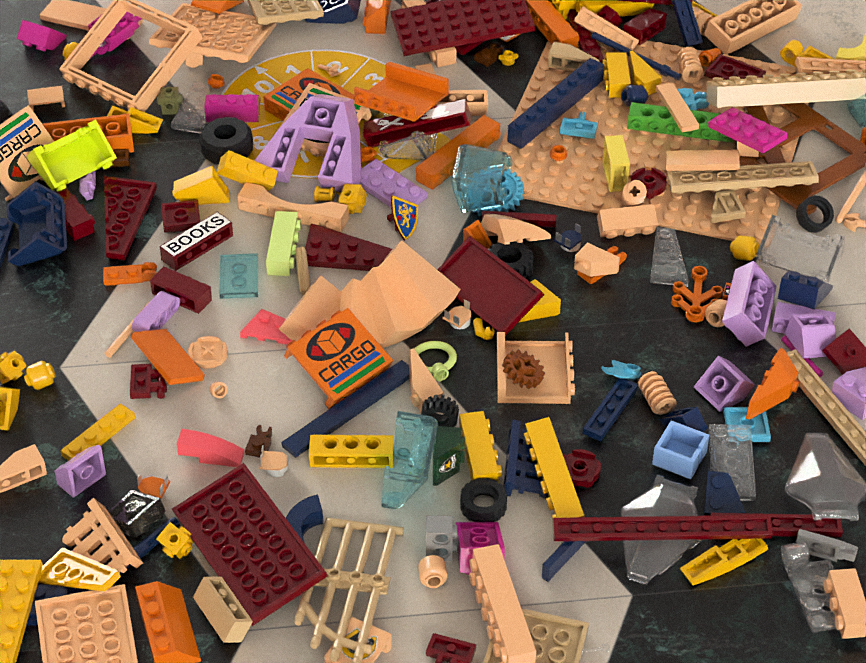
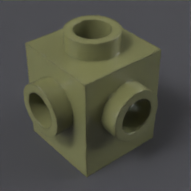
[157,87,183,115]

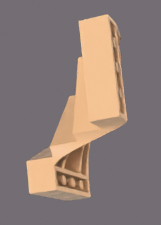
[279,240,461,348]

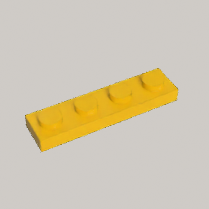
[60,403,135,461]

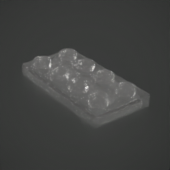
[708,424,756,501]

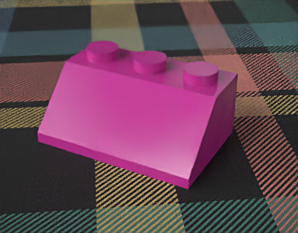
[204,94,261,122]

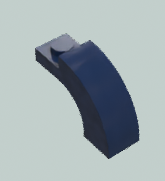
[286,494,323,543]

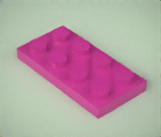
[708,107,787,153]

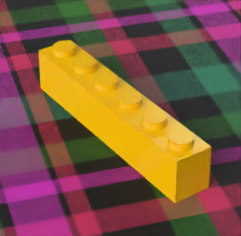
[523,417,585,520]

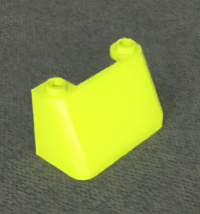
[26,120,117,192]

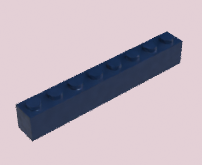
[507,58,604,149]

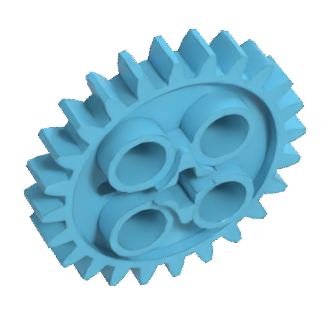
[465,167,524,216]

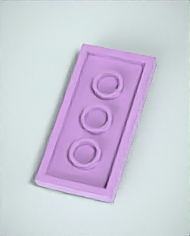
[360,159,428,207]

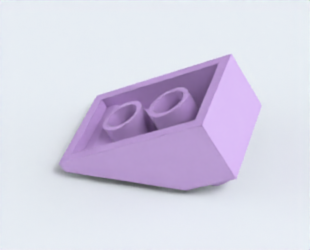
[832,367,866,420]

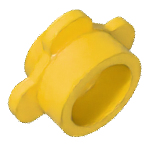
[498,50,518,66]

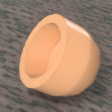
[209,382,227,398]

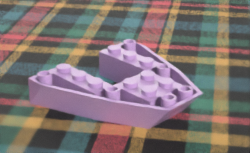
[254,94,361,192]

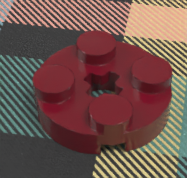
[631,168,667,199]
[563,449,601,488]

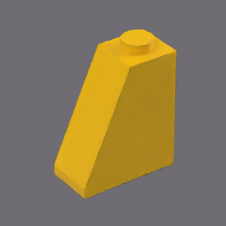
[172,166,230,205]
[519,279,561,322]

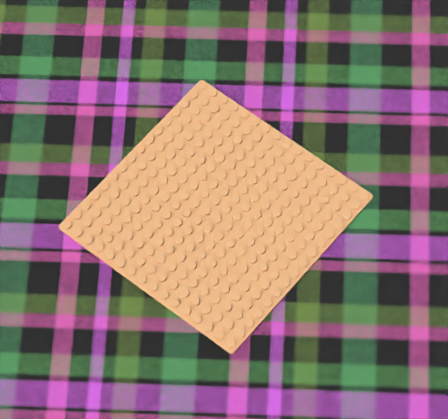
[490,40,809,248]

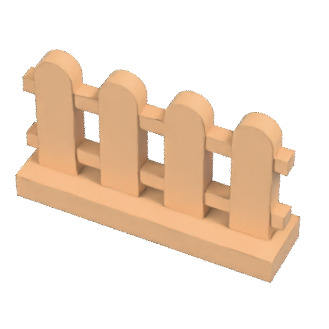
[62,498,143,573]

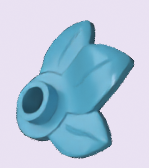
[601,360,641,380]

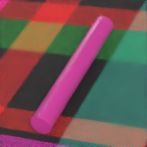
[781,335,823,377]

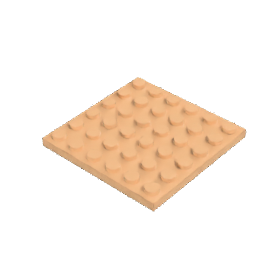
[149,3,276,63]

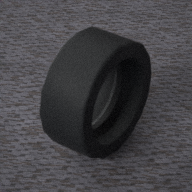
[796,195,834,233]

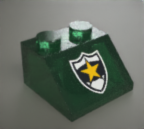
[433,426,466,486]

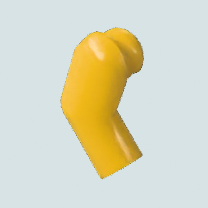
[473,318,495,340]

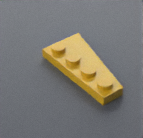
[38,548,121,592]

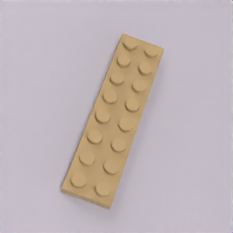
[667,161,819,194]

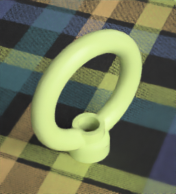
[414,341,457,381]

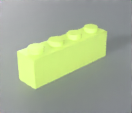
[266,211,301,276]

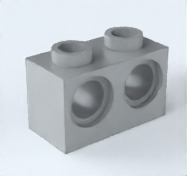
[426,516,457,561]

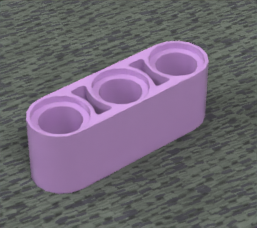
[132,291,180,332]

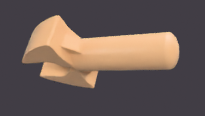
[844,213,866,232]

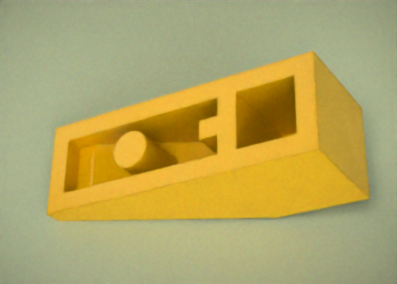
[629,50,662,95]

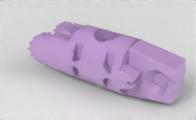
[79,171,96,201]

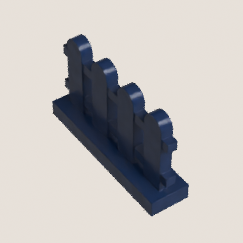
[503,420,559,498]

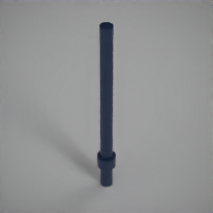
[591,32,682,81]

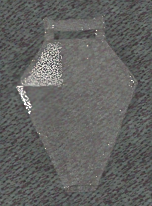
[784,433,866,521]
[621,475,703,584]

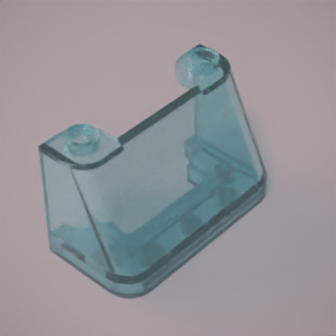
[452,144,513,213]
[381,411,438,509]

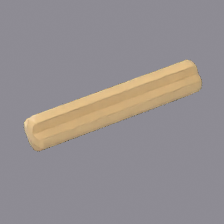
[295,246,310,295]

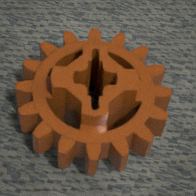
[502,350,545,389]

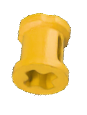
[314,186,335,202]

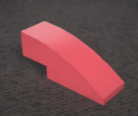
[177,429,244,467]

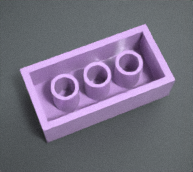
[722,261,777,347]

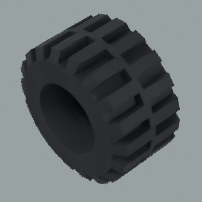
[488,241,533,281]

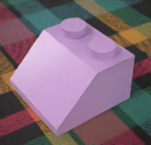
[694,356,755,412]
[55,445,106,498]

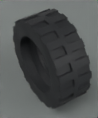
[460,478,507,522]

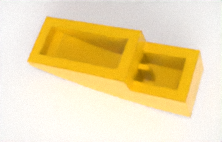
[107,106,163,134]

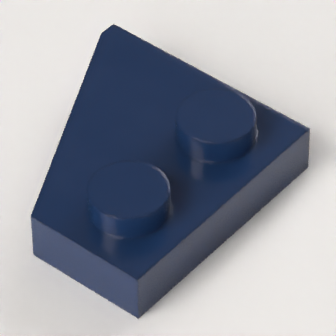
[704,471,746,515]

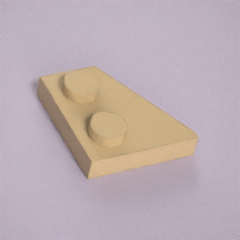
[710,190,746,223]

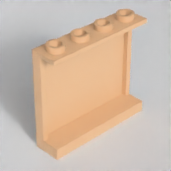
[497,332,575,404]

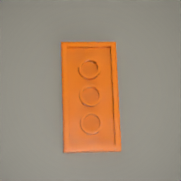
[131,329,205,385]

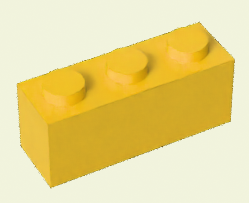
[602,52,631,98]
[217,150,278,191]

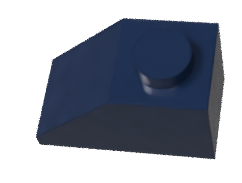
[660,407,708,432]

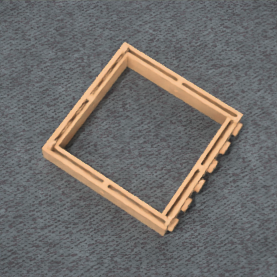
[59,0,202,112]

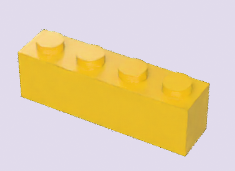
[459,411,502,482]

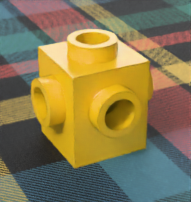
[338,184,367,214]
[0,350,27,384]
[156,522,194,559]

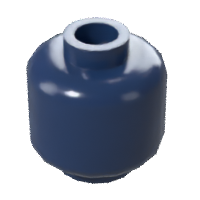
[621,85,648,107]

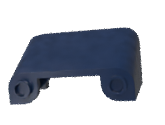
[6,182,67,266]

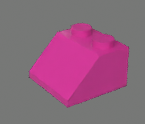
[17,20,67,52]

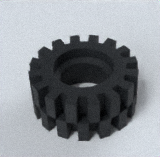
[421,395,459,432]

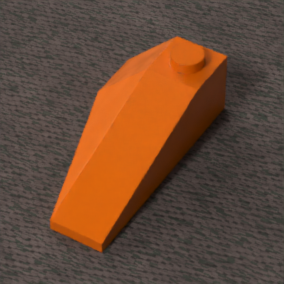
[746,348,800,420]

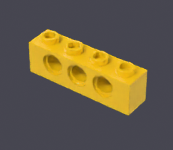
[309,435,394,468]

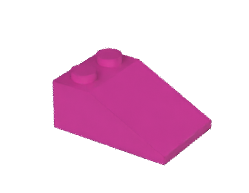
[455,522,505,575]

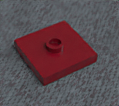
[161,200,200,233]
[822,328,866,375]

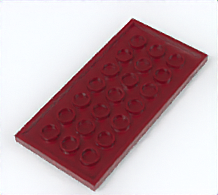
[390,0,535,57]
[172,463,328,626]

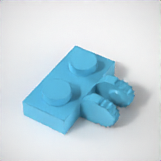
[677,88,709,111]

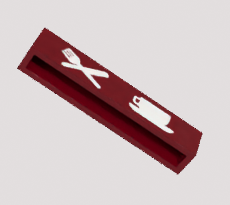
[363,99,471,147]

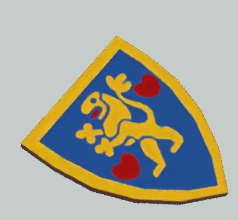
[387,195,418,241]

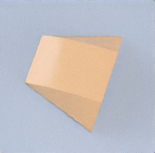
[481,214,551,245]

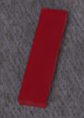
[482,211,556,227]

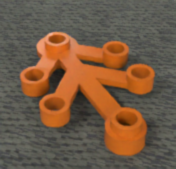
[671,266,723,323]

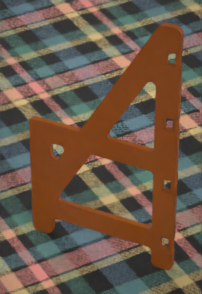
[738,60,866,215]

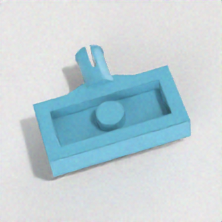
[560,112,598,139]

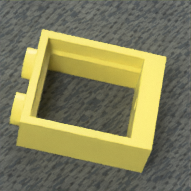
[602,135,630,192]

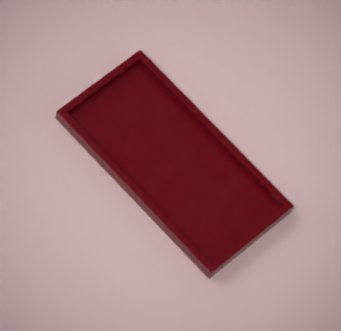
[437,236,544,336]

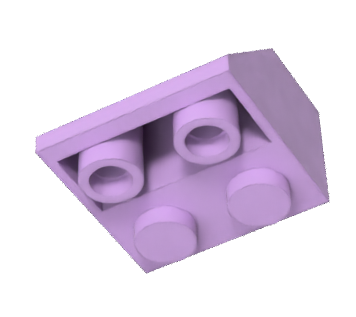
[784,313,836,358]

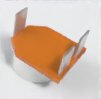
[137,473,170,502]

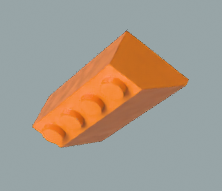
[363,0,391,34]
[135,581,201,663]

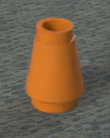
[699,48,721,67]

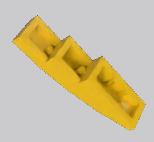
[680,539,768,586]

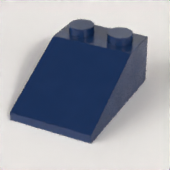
[305,0,361,24]
[777,271,833,309]

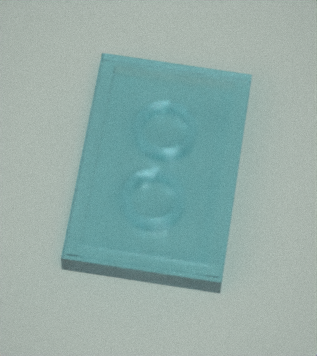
[219,253,258,299]

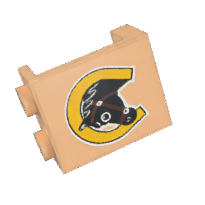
[324,617,392,663]

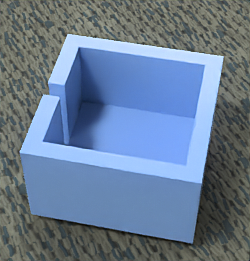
[652,421,710,479]

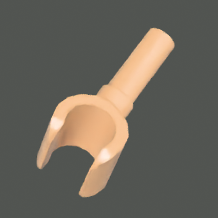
[318,64,340,77]

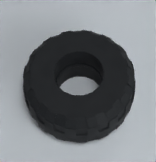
[199,117,253,165]

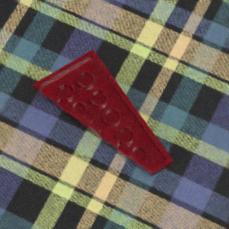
[104,176,157,260]
[305,223,392,271]

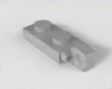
[794,529,858,562]

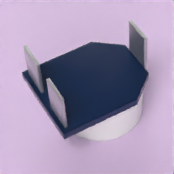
[554,224,581,252]

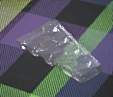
[171,82,210,134]
[650,227,689,287]

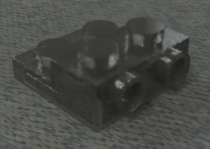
[108,490,166,538]

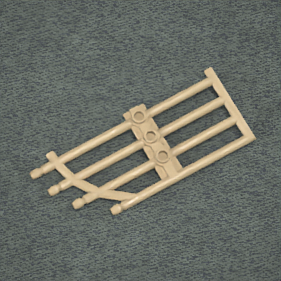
[294,518,404,663]

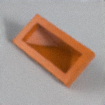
[463,220,493,249]

